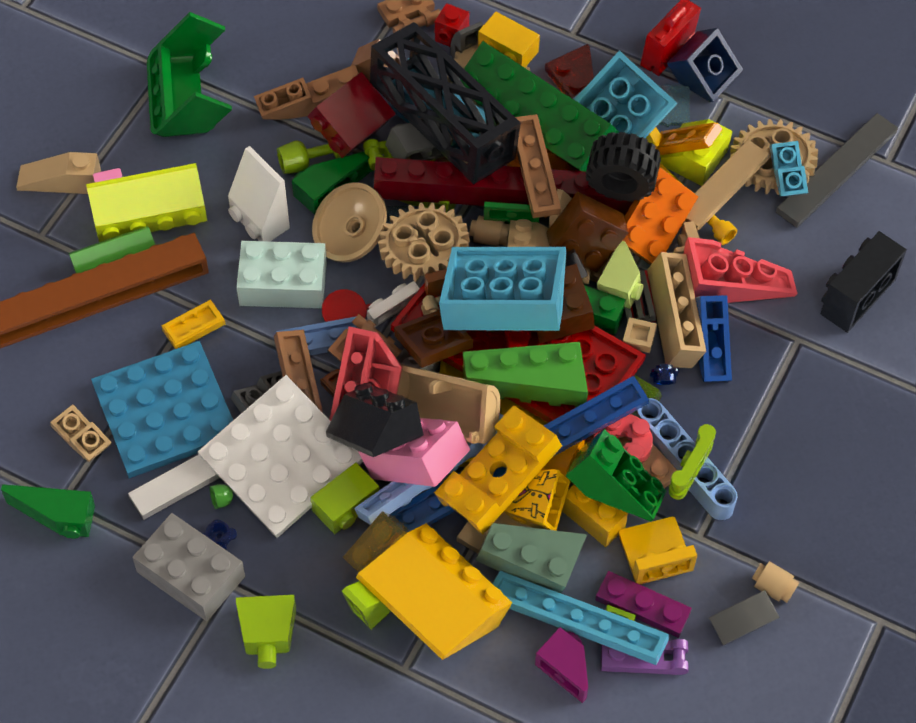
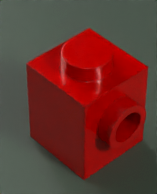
[435,3,470,47]

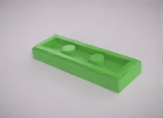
[69,226,155,273]

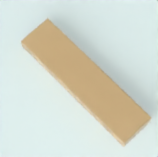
[685,140,769,231]

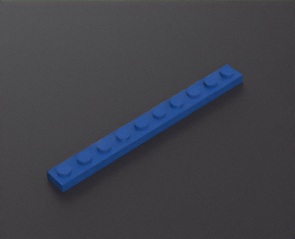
[378,376,649,547]

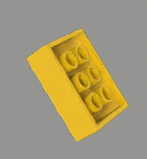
[356,523,513,660]

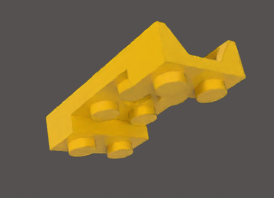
[434,405,562,535]

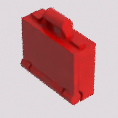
[640,0,701,76]

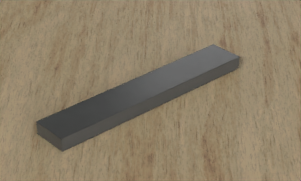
[776,113,898,228]

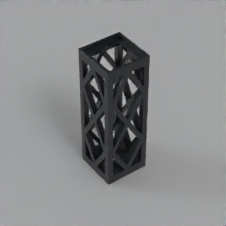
[370,22,521,185]

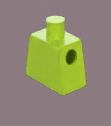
[236,595,296,669]

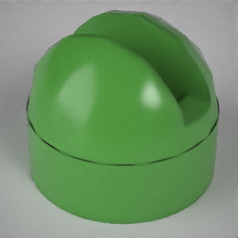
[210,484,233,509]

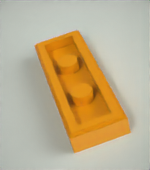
[656,122,723,155]

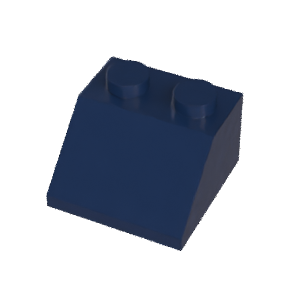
[667,28,743,102]

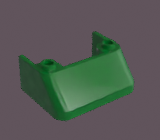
[147,12,232,137]

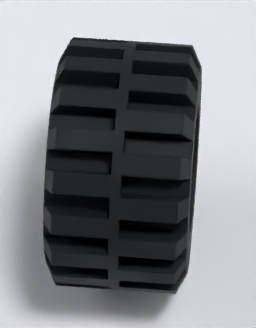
[586,132,661,202]

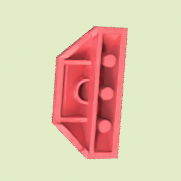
[329,326,403,421]

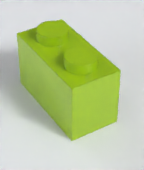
[310,462,379,535]

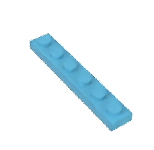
[493,571,669,665]

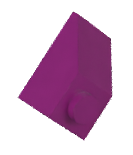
[535,627,588,703]

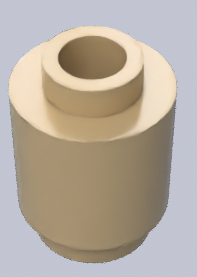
[469,215,510,247]
[752,561,800,603]

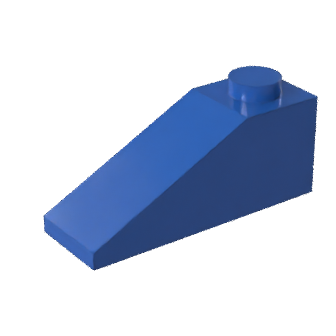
[695,295,732,382]

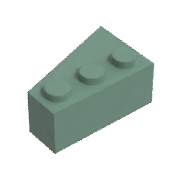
[475,523,587,593]

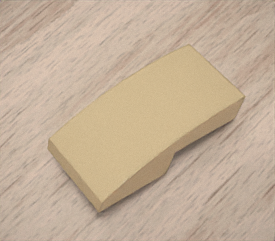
[50,404,112,462]

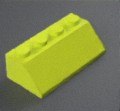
[86,163,207,242]

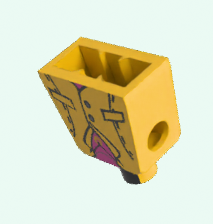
[504,469,570,530]

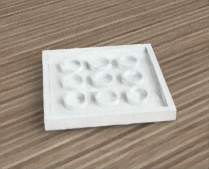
[198,375,363,538]

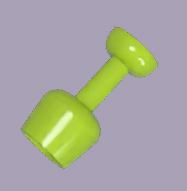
[277,140,347,174]

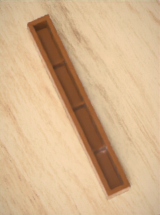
[0,232,209,348]

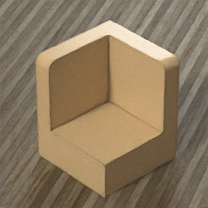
[623,317,657,353]

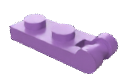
[601,639,689,675]

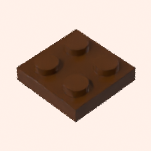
[394,310,473,368]

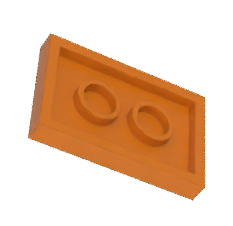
[622,167,699,265]

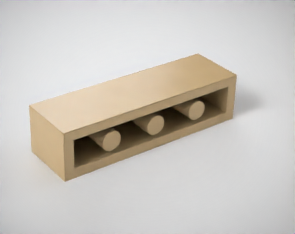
[647,252,706,368]

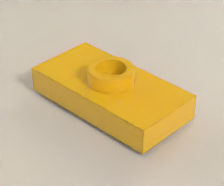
[161,299,226,349]

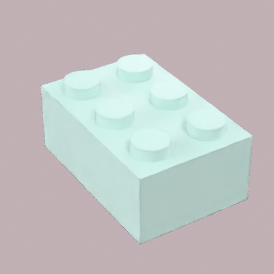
[237,241,327,308]

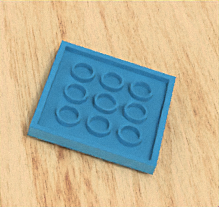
[91,341,233,478]

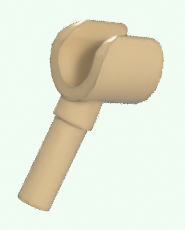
[421,295,441,315]

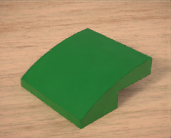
[484,201,539,224]

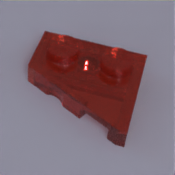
[545,44,594,99]

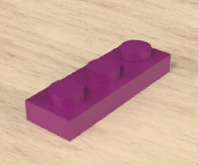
[595,571,692,638]

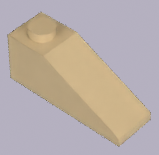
[16,152,101,194]

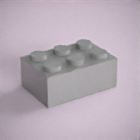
[132,513,245,622]

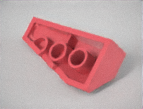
[683,237,798,303]

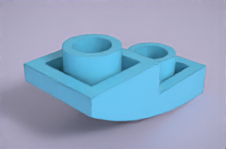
[770,141,808,197]

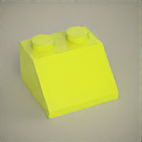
[660,119,732,186]

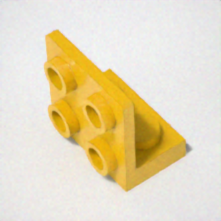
[618,516,697,584]

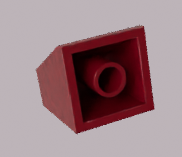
[307,72,396,158]

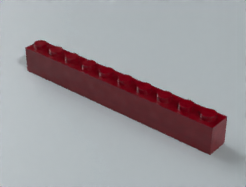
[374,157,633,216]

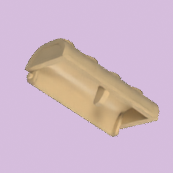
[397,364,500,444]

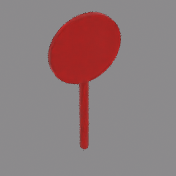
[322,289,372,322]

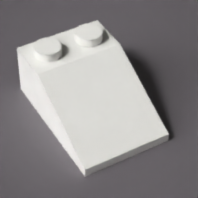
[228,146,290,242]

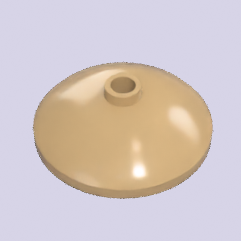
[312,183,387,263]

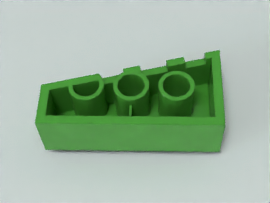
[463,342,588,408]

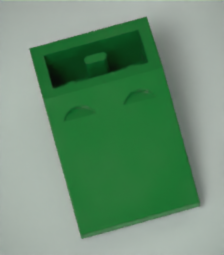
[565,429,667,522]

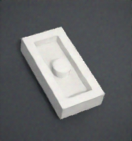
[367,281,420,327]

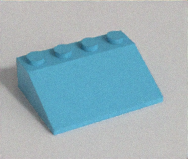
[574,50,678,138]
[439,247,566,331]

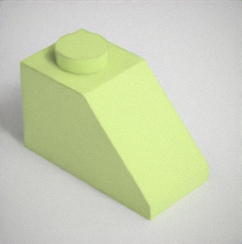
[597,241,643,309]

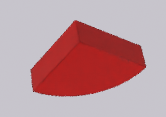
[503,330,532,348]

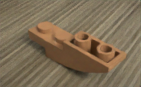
[254,65,359,120]

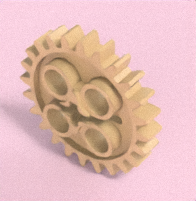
[730,119,818,195]
[378,203,470,282]

